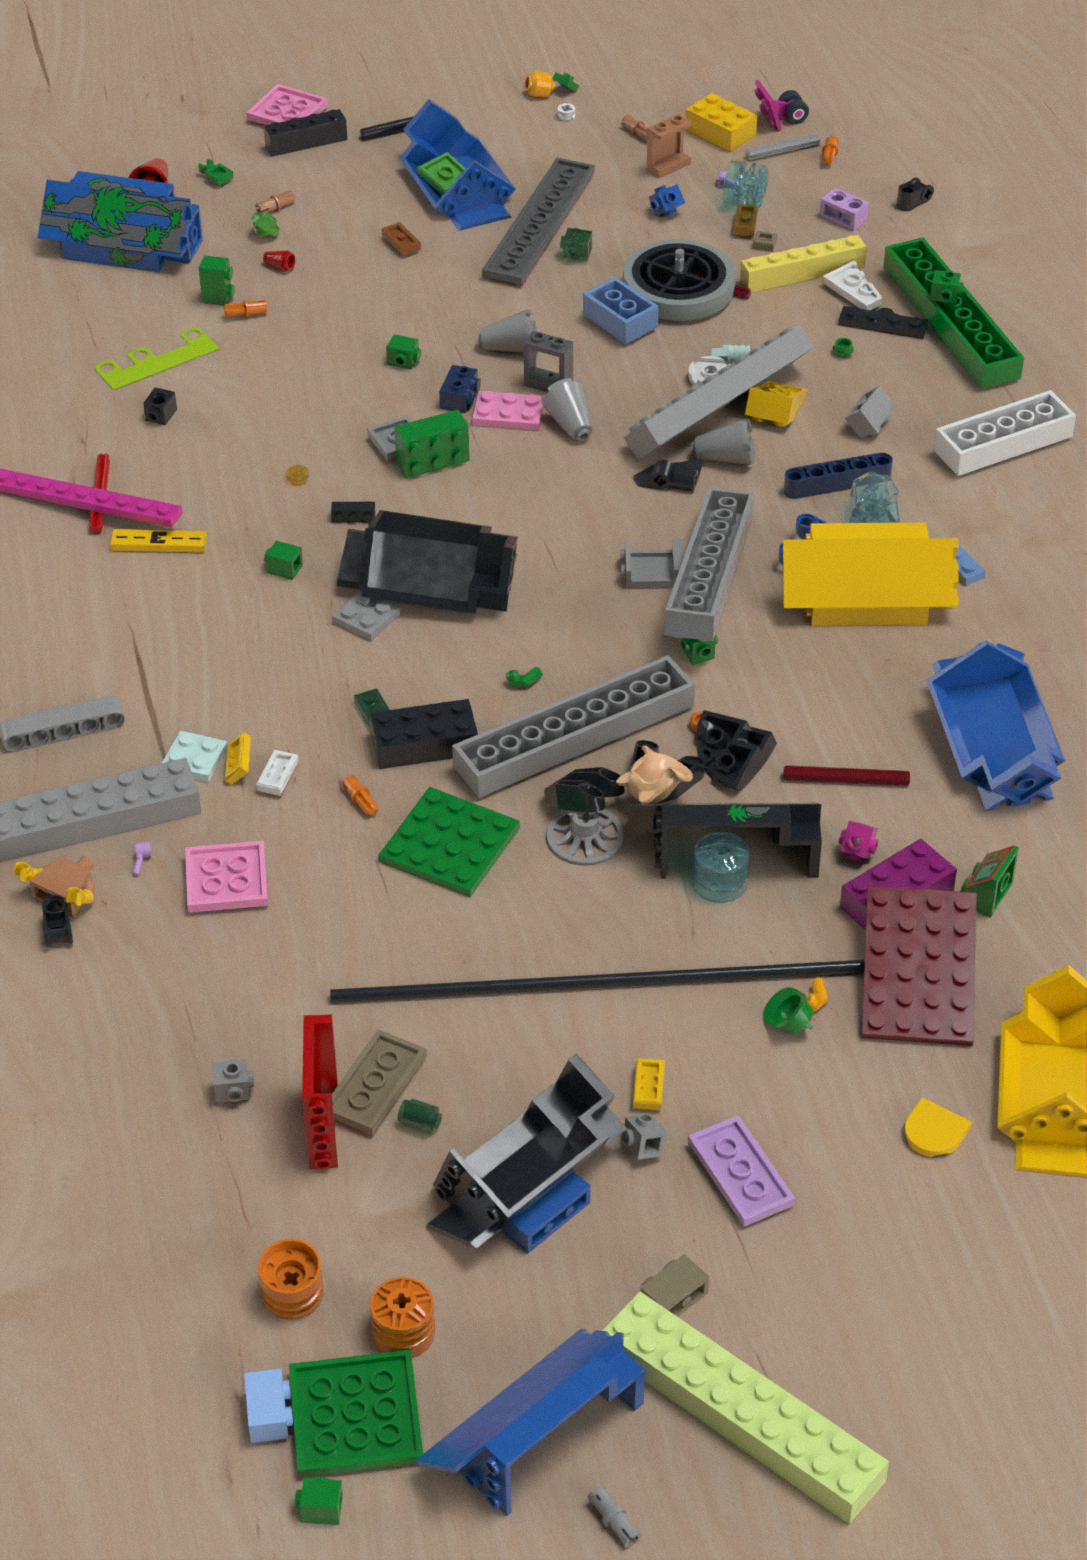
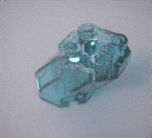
[849,470,900,523]

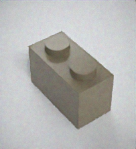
[640,1254,709,1317]

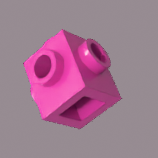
[838,820,879,862]

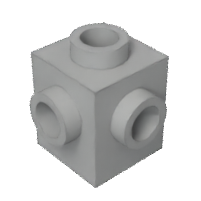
[212,1060,254,1103]
[621,1113,667,1160]

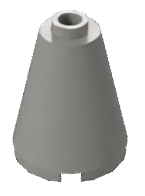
[478,309,538,353]
[541,378,593,441]
[691,419,755,465]

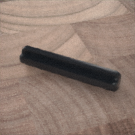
[360,116,414,140]

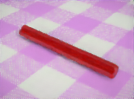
[89,453,110,534]

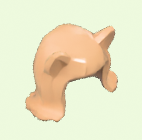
[616,746,693,804]

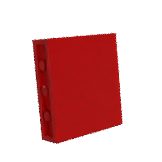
[302,1014,338,1170]

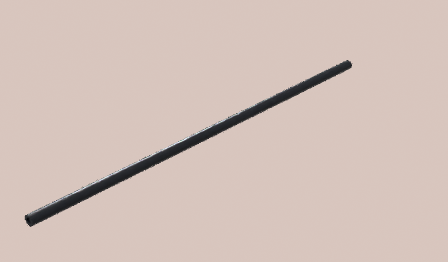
[330,960,864,1003]

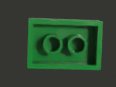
[394,409,470,478]

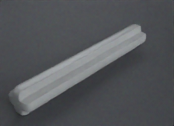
[745,133,820,161]

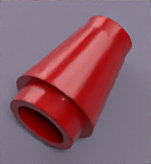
[263,250,296,271]

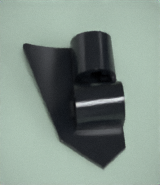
[633,459,703,490]

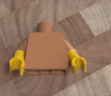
[12,856,95,918]

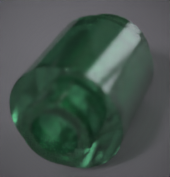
[398,1099,442,1134]

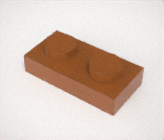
[382,222,421,256]

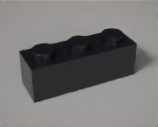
[331,501,376,522]

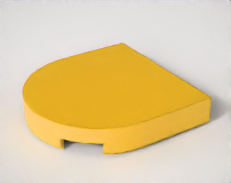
[905,1097,973,1157]

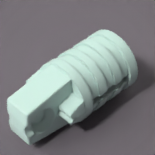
[711,345,750,364]

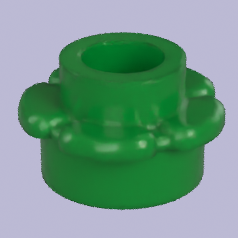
[832,338,854,358]

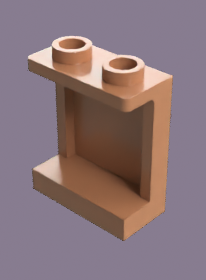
[646,114,691,178]

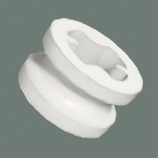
[558,103,575,122]

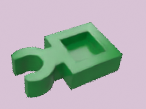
[198,159,234,186]

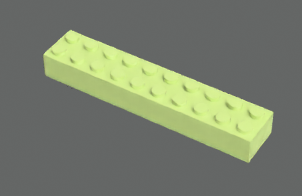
[602,1292,889,1525]

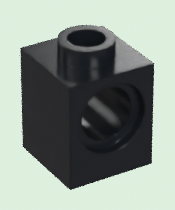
[143,387,177,425]

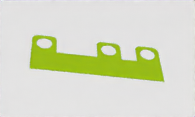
[94,327,220,390]

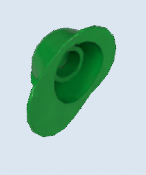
[763,987,813,1035]

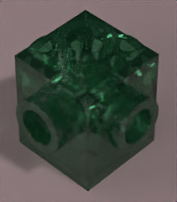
[560,228,592,261]

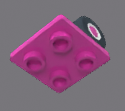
[754,80,809,131]

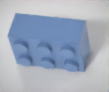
[583,277,659,344]

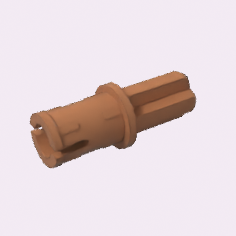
[621,115,647,141]
[255,191,295,214]

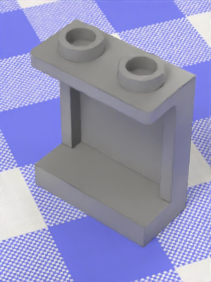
[620,539,683,589]

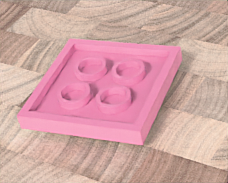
[246,84,328,125]
[185,841,268,913]

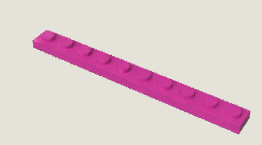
[0,468,183,528]

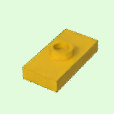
[225,732,251,785]
[633,1058,665,1110]

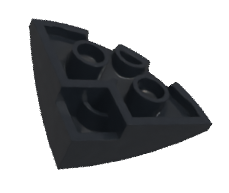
[696,710,777,790]

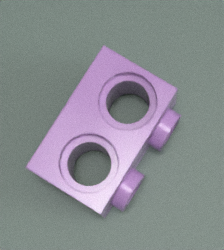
[820,188,869,231]

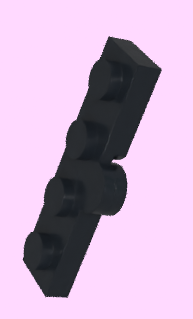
[838,306,928,339]

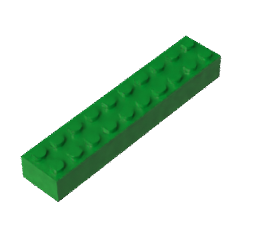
[883,237,1024,389]

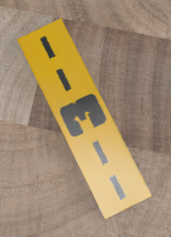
[110,529,207,553]

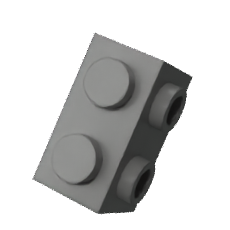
[845,386,895,439]

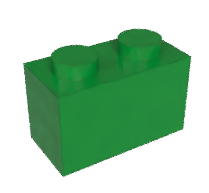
[199,256,235,305]

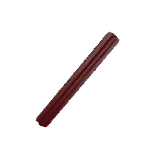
[783,765,910,786]

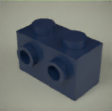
[439,365,481,413]

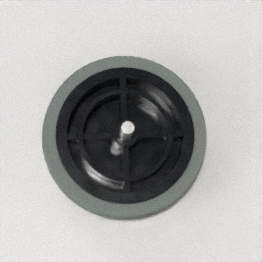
[622,239,735,321]

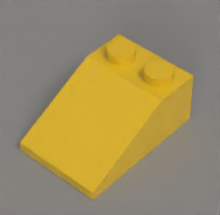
[745,380,808,427]

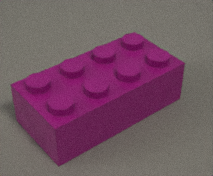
[840,838,957,930]

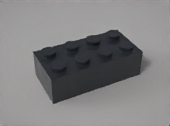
[370,699,478,769]

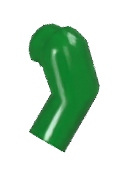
[506,667,543,687]

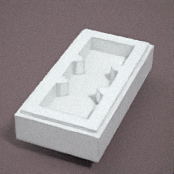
[256,750,298,796]

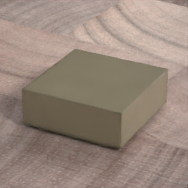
[753,231,777,252]

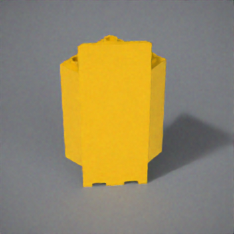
[783,522,959,626]
[998,965,1087,1178]

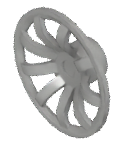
[547,809,624,865]

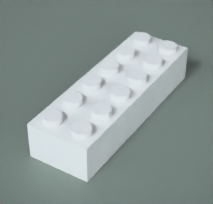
[933,390,1076,476]

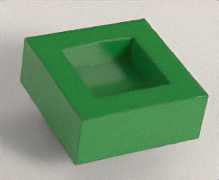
[552,72,579,93]

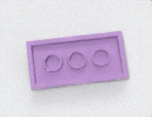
[688,1115,795,1227]

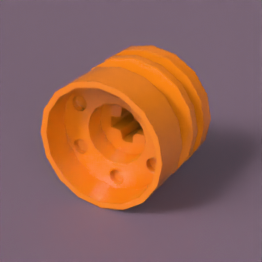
[258,1238,324,1319]
[370,1277,435,1358]

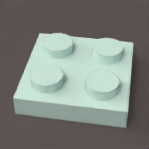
[162,731,227,782]

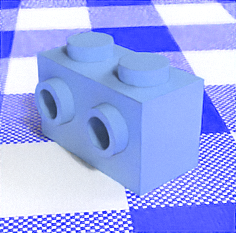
[244,1369,293,1443]

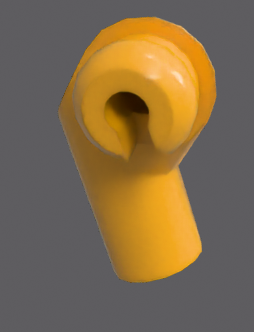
[806,978,828,1012]

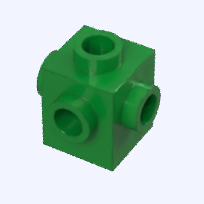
[930,270,964,304]
[681,634,718,665]

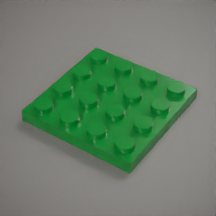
[378,786,520,897]
[289,1349,423,1478]

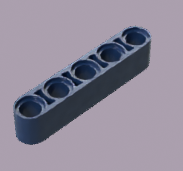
[783,453,893,499]

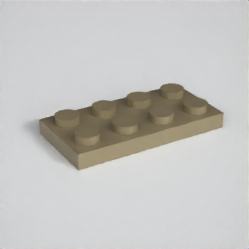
[332,1029,427,1135]

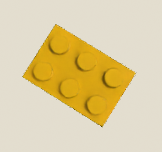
[685,93,757,152]

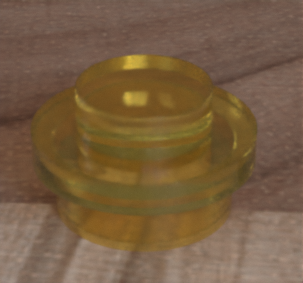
[286,465,309,485]

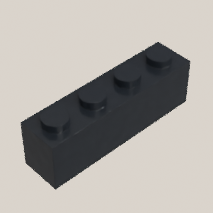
[264,109,348,157]

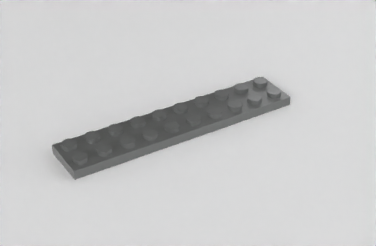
[482,157,595,285]

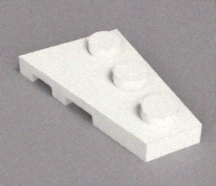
[822,260,882,310]

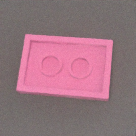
[472,391,544,431]

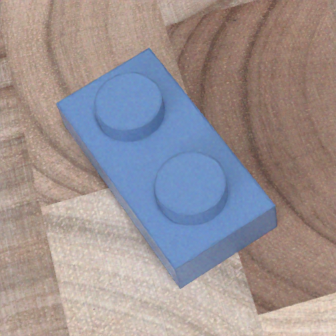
[956,545,986,586]

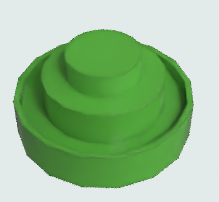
[251,211,280,237]

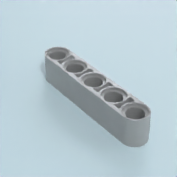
[0,696,125,752]

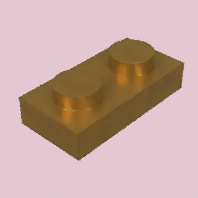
[733,204,758,237]

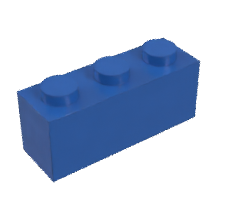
[503,1172,591,1253]

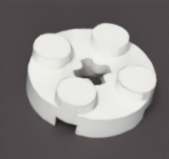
[688,356,731,387]

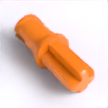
[822,136,839,165]
[224,300,267,317]
[342,774,379,816]

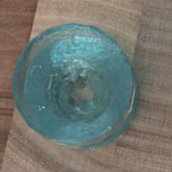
[723,159,768,209]
[693,832,750,903]

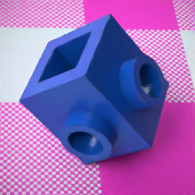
[648,184,686,217]

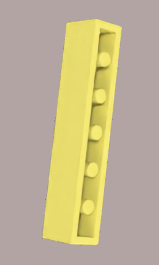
[740,235,867,292]

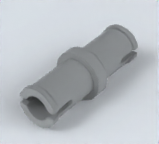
[587,1485,641,1548]

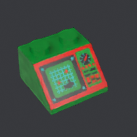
[961,846,1019,917]

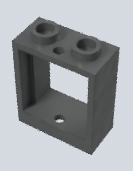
[524,331,573,392]

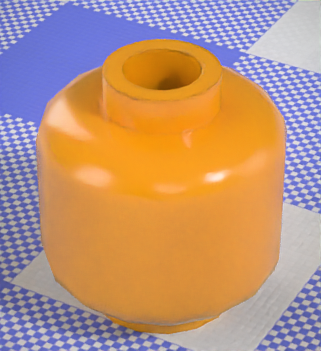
[525,71,555,98]

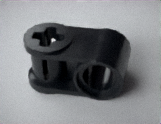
[896,177,934,211]
[42,895,73,947]

